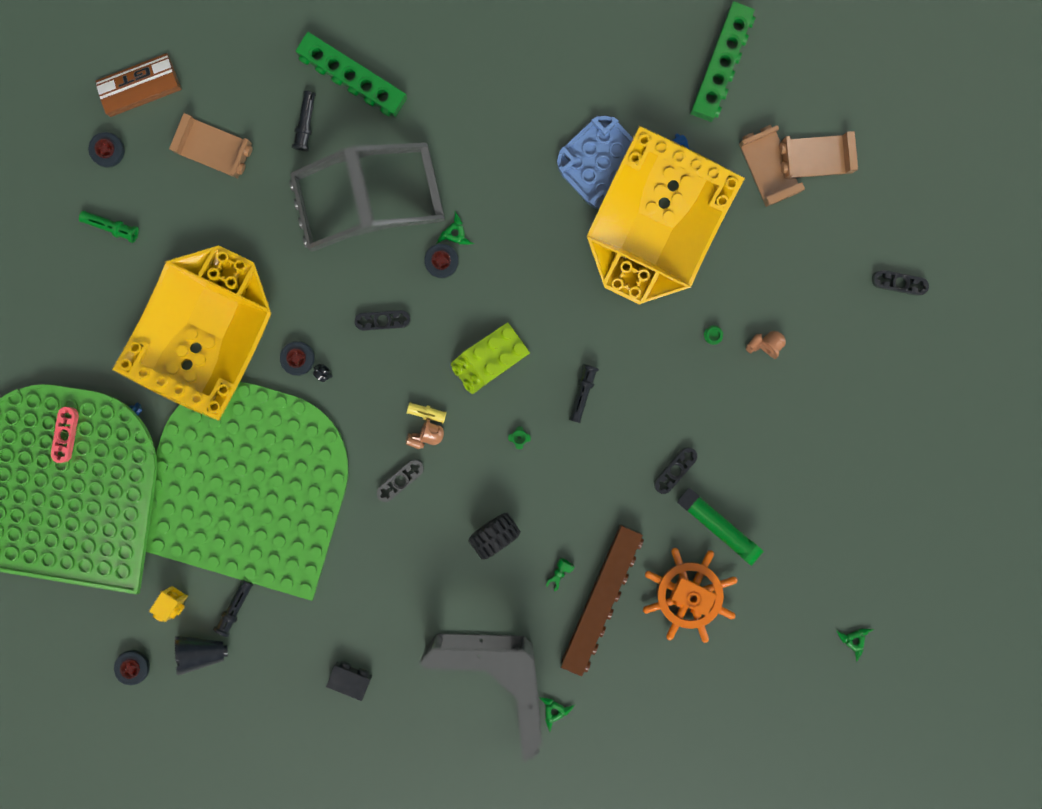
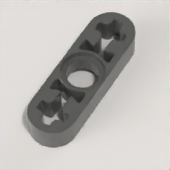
[377,460,424,502]

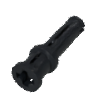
[292,91,316,151]
[569,364,599,423]
[213,580,253,637]

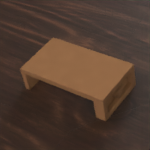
[169,113,253,179]
[739,125,805,207]
[779,131,858,179]

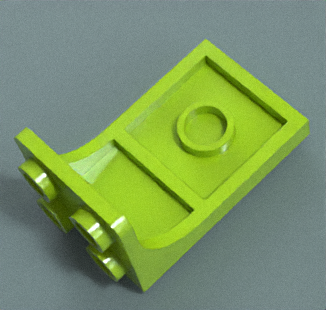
[451,322,530,394]

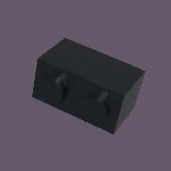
[326,661,372,701]

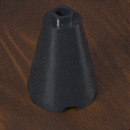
[175,636,228,675]

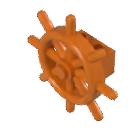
[643,548,738,643]

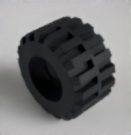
[468,513,521,560]

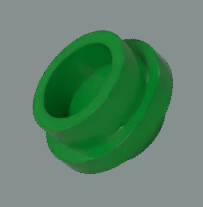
[704,325,723,345]

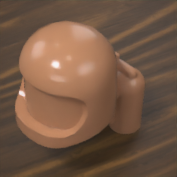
[746,331,786,359]
[406,419,444,449]

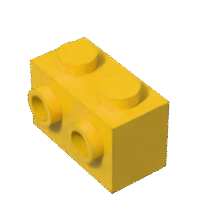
[149,586,188,622]

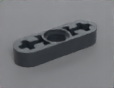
[872,270,929,296]
[354,310,411,331]
[654,448,697,494]

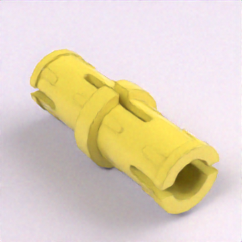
[407,402,447,424]

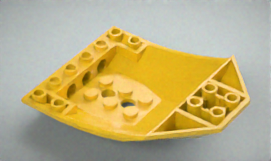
[587,126,745,304]
[112,245,271,421]

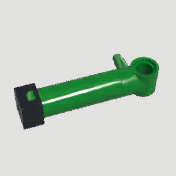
[677,488,764,566]

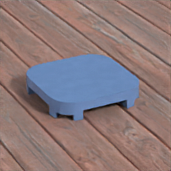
[557,116,633,209]

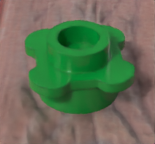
[508,426,531,449]

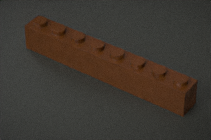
[560,524,644,677]

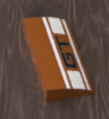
[96,53,182,117]

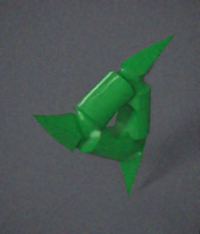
[436,212,474,245]
[837,629,874,662]
[538,697,575,732]

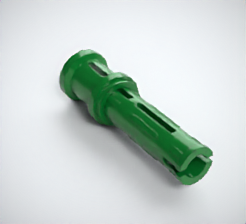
[79,210,139,243]

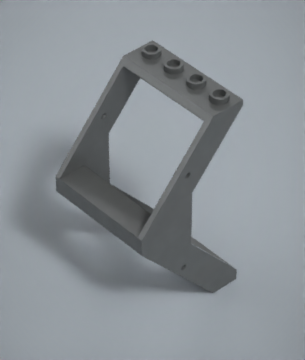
[289,143,445,252]
[419,633,542,762]

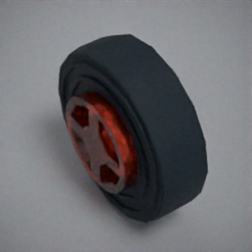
[88,132,125,167]
[424,244,459,278]
[280,341,315,376]
[114,650,150,686]

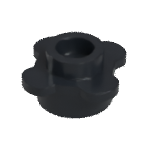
[313,364,333,382]

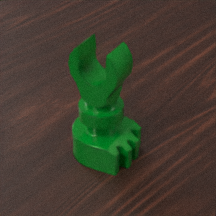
[546,558,575,592]

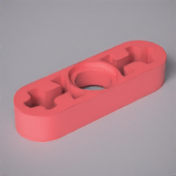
[51,407,79,463]

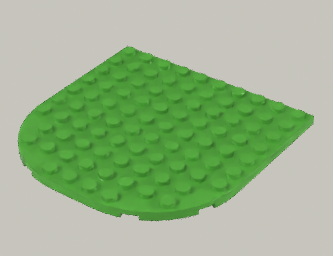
[146,382,349,601]
[0,384,157,594]

